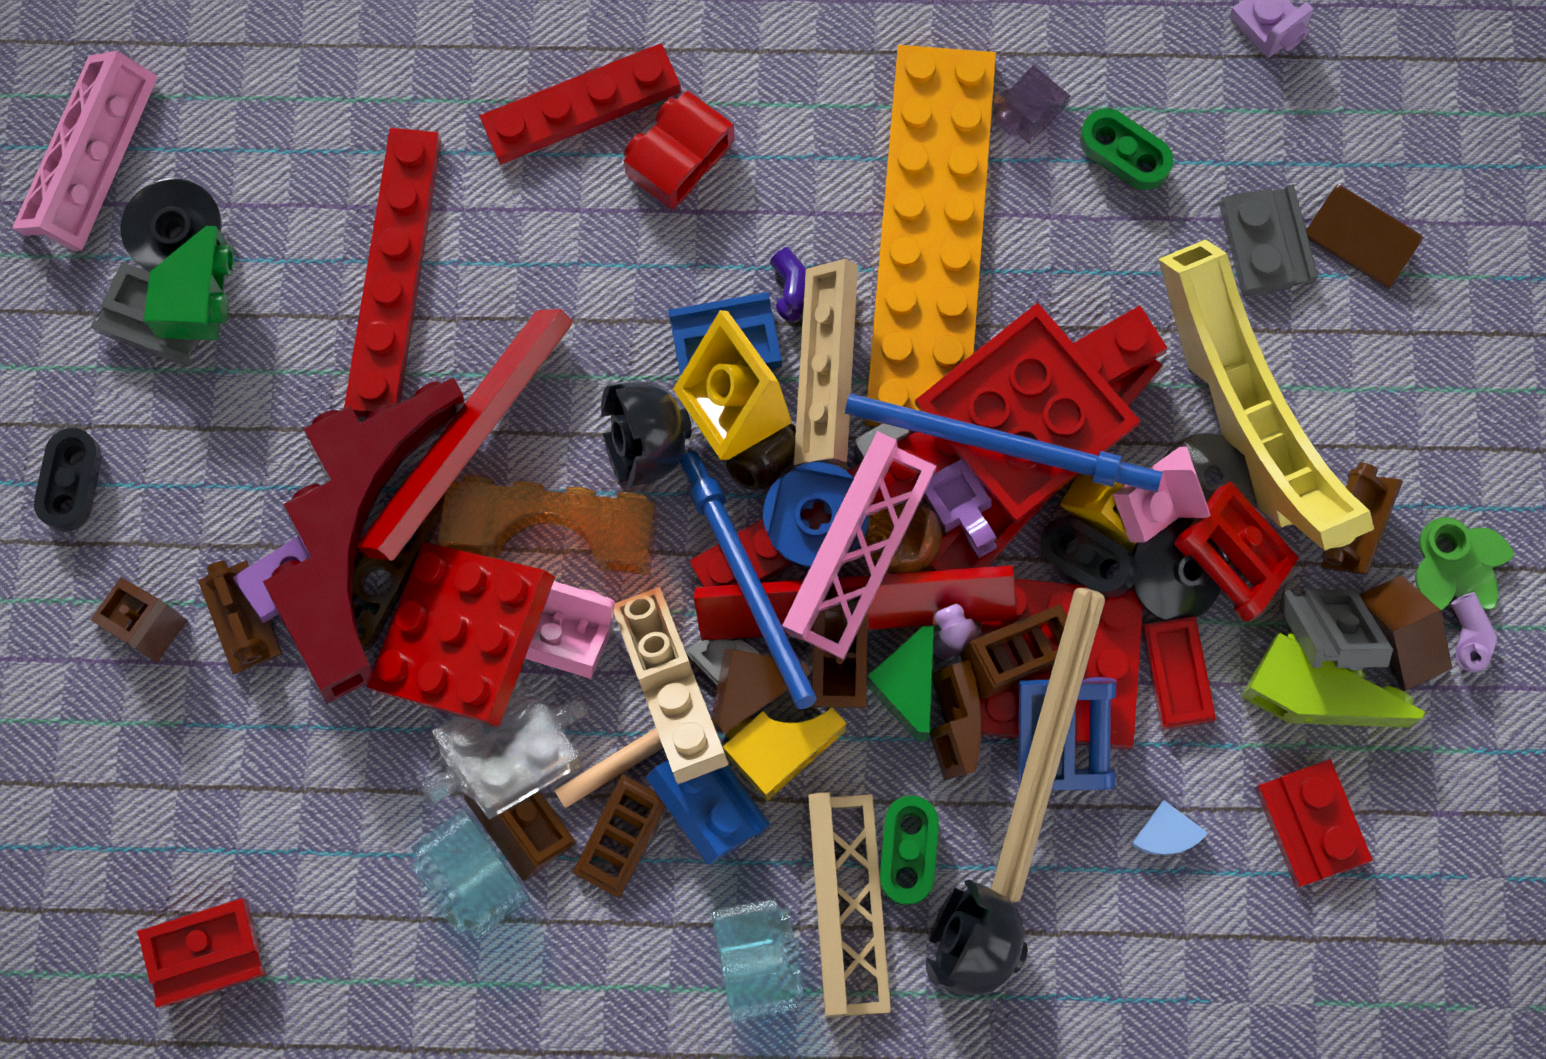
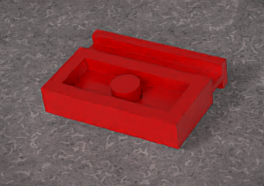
[1254,759,1373,889]
[137,898,266,1009]

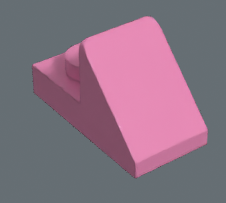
[1113,447,1211,542]

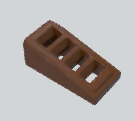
[960,604,1067,700]
[572,775,668,899]

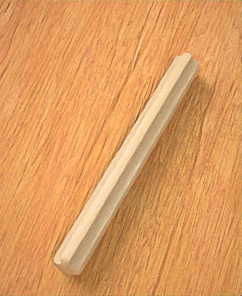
[991,588,1105,902]

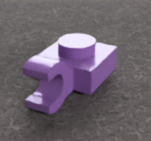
[923,459,997,558]

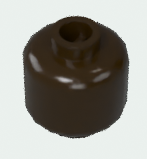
[726,423,796,490]

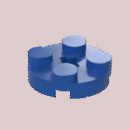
[763,462,870,569]

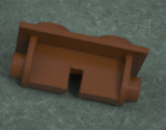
[1321,462,1403,575]
[198,560,283,675]

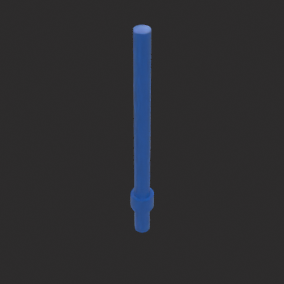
[845,393,1163,493]
[680,451,817,709]

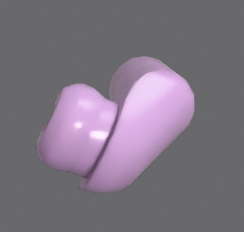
[1451,592,1497,672]
[933,604,978,660]

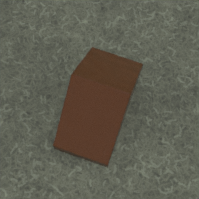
[1359,575,1452,692]
[90,577,187,663]
[812,599,868,709]
[711,649,812,733]

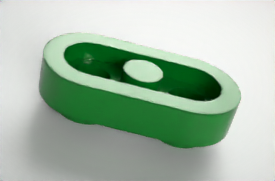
[1080,108,1173,190]
[880,795,939,906]

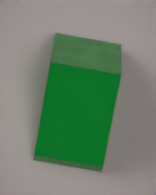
[866,626,934,741]

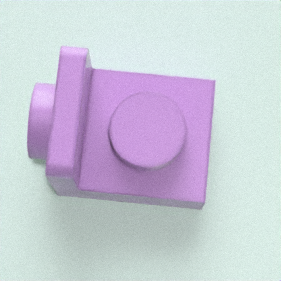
[1229,0,1314,58]

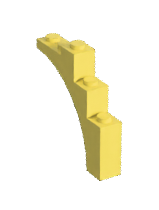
[1159,239,1374,551]

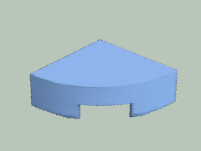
[1130,800,1208,855]

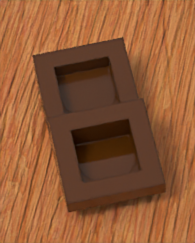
[929,660,981,781]

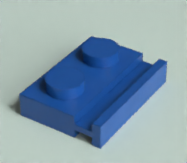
[668,292,782,376]
[646,761,770,865]

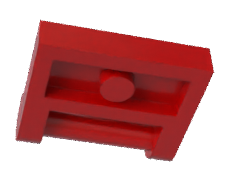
[1174,481,1299,622]

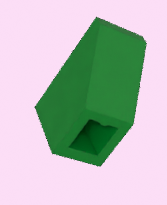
[144,226,234,341]

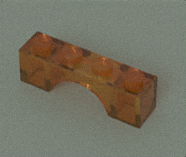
[438,476,658,575]

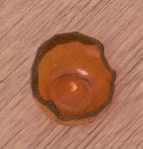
[859,503,942,574]

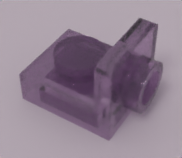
[993,65,1071,145]

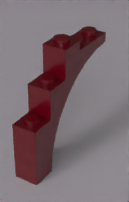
[263,377,465,704]

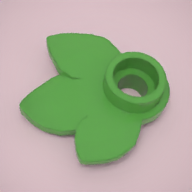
[1415,517,1515,611]

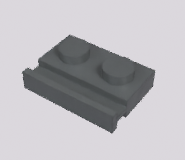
[1219,184,1318,297]
[91,262,200,367]
[1279,590,1393,670]

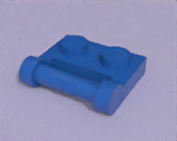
[1018,677,1117,790]

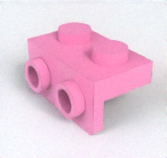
[525,581,615,679]

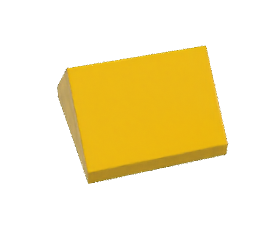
[673,310,792,460]

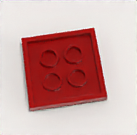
[915,302,1140,524]
[366,542,555,727]
[978,578,1143,750]

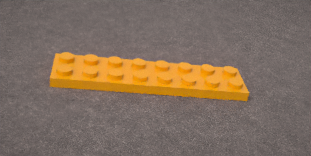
[865,45,996,427]

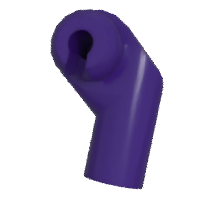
[770,247,807,322]

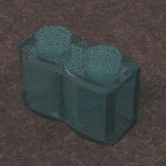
[411,808,531,938]
[711,899,805,1022]

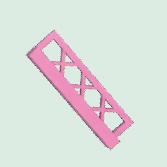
[12,51,158,251]
[782,431,936,660]

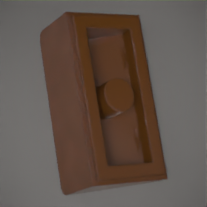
[1306,184,1423,289]
[464,758,577,881]

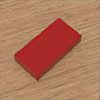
[1142,616,1216,730]

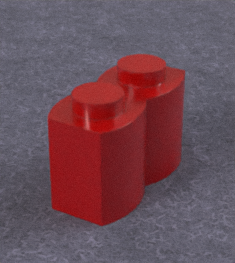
[623,90,735,211]

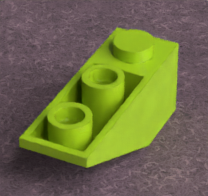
[1241,633,1425,728]

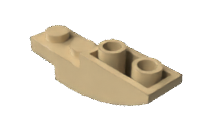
[614,586,729,785]

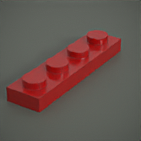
[479,43,681,165]

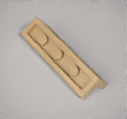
[794,259,858,471]
[808,792,891,1018]

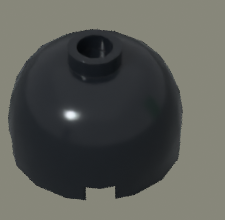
[601,382,692,487]
[926,879,1028,996]

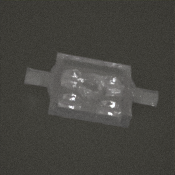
[421,680,589,820]

